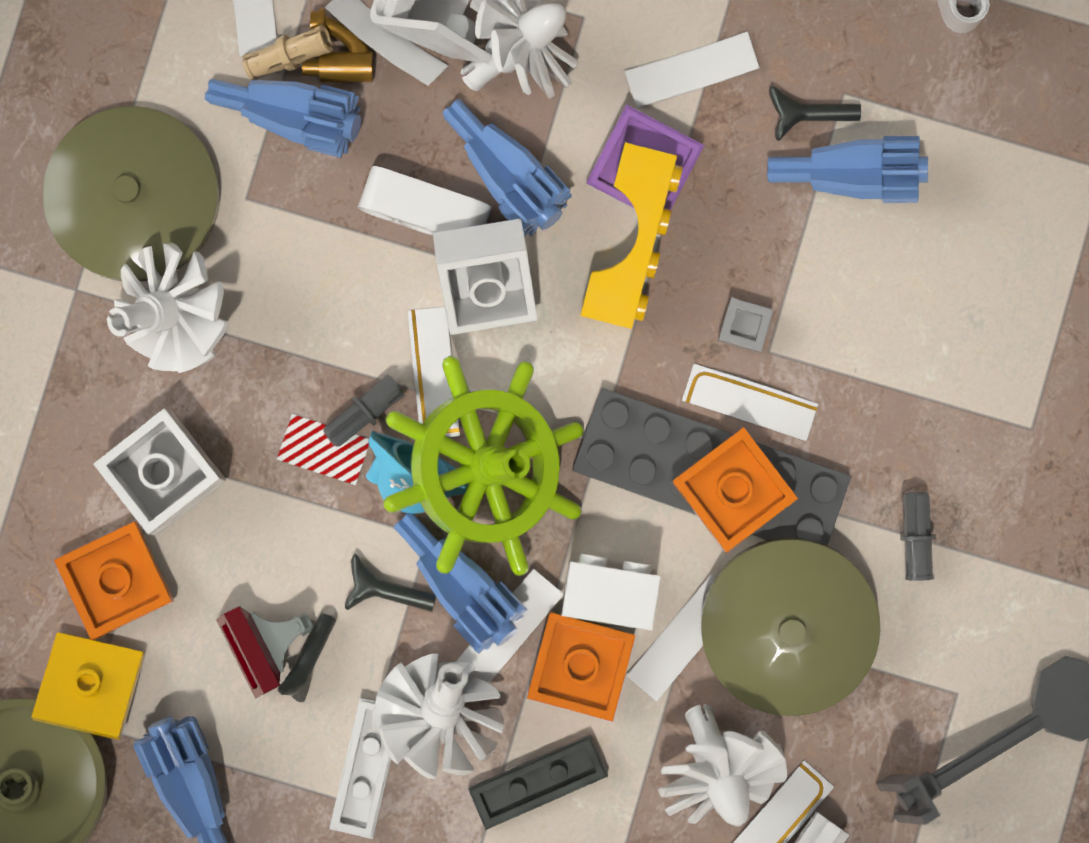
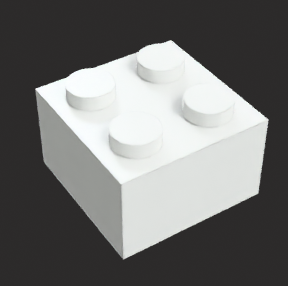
[433,218,538,335]
[93,408,227,535]
[561,554,661,630]

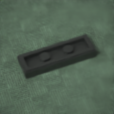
[468,735,608,830]

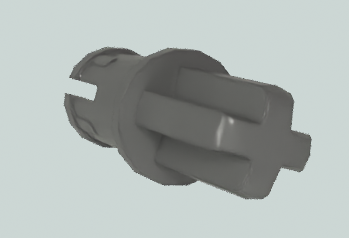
[323,374,406,447]
[900,492,936,581]

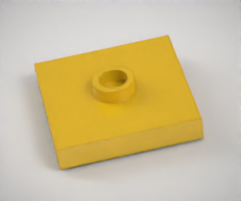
[31,632,145,740]

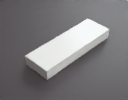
[329,697,392,839]

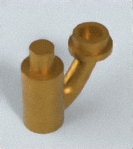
[302,7,374,83]

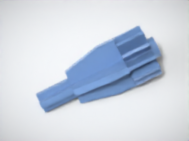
[205,78,361,158]
[442,99,572,237]
[767,136,928,203]
[394,513,527,654]
[133,716,228,843]

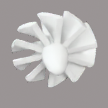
[461,0,577,99]
[107,243,228,373]
[373,654,504,779]
[657,704,787,827]

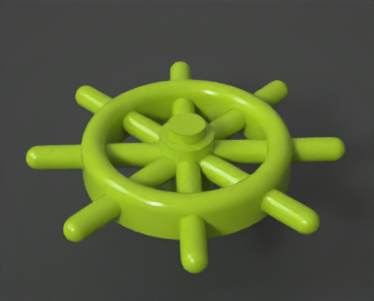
[383,356,584,576]

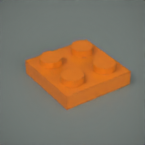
[672,427,798,553]
[54,521,175,640]
[527,612,636,722]

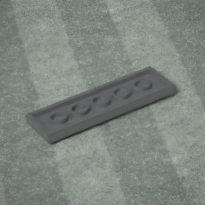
[572,388,852,545]

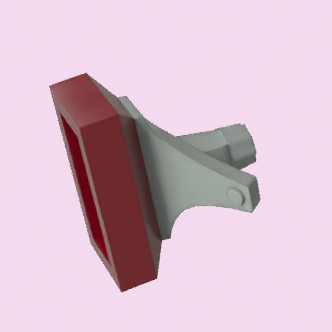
[216,606,313,699]

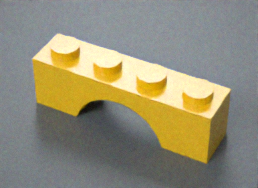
[580,142,683,329]

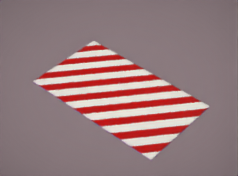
[277,414,369,485]

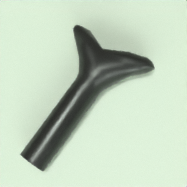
[769,86,861,141]
[345,554,436,612]
[277,613,336,702]

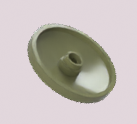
[43,106,220,282]
[701,537,880,716]
[0,699,107,843]

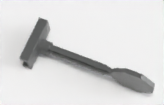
[876,656,1089,825]

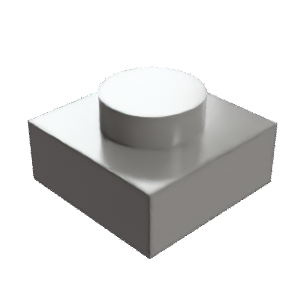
[718,297,774,354]

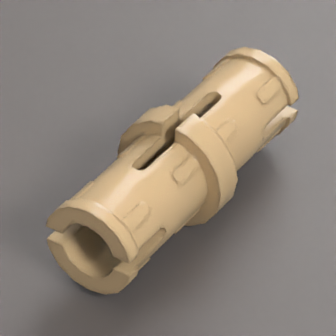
[242,25,333,80]

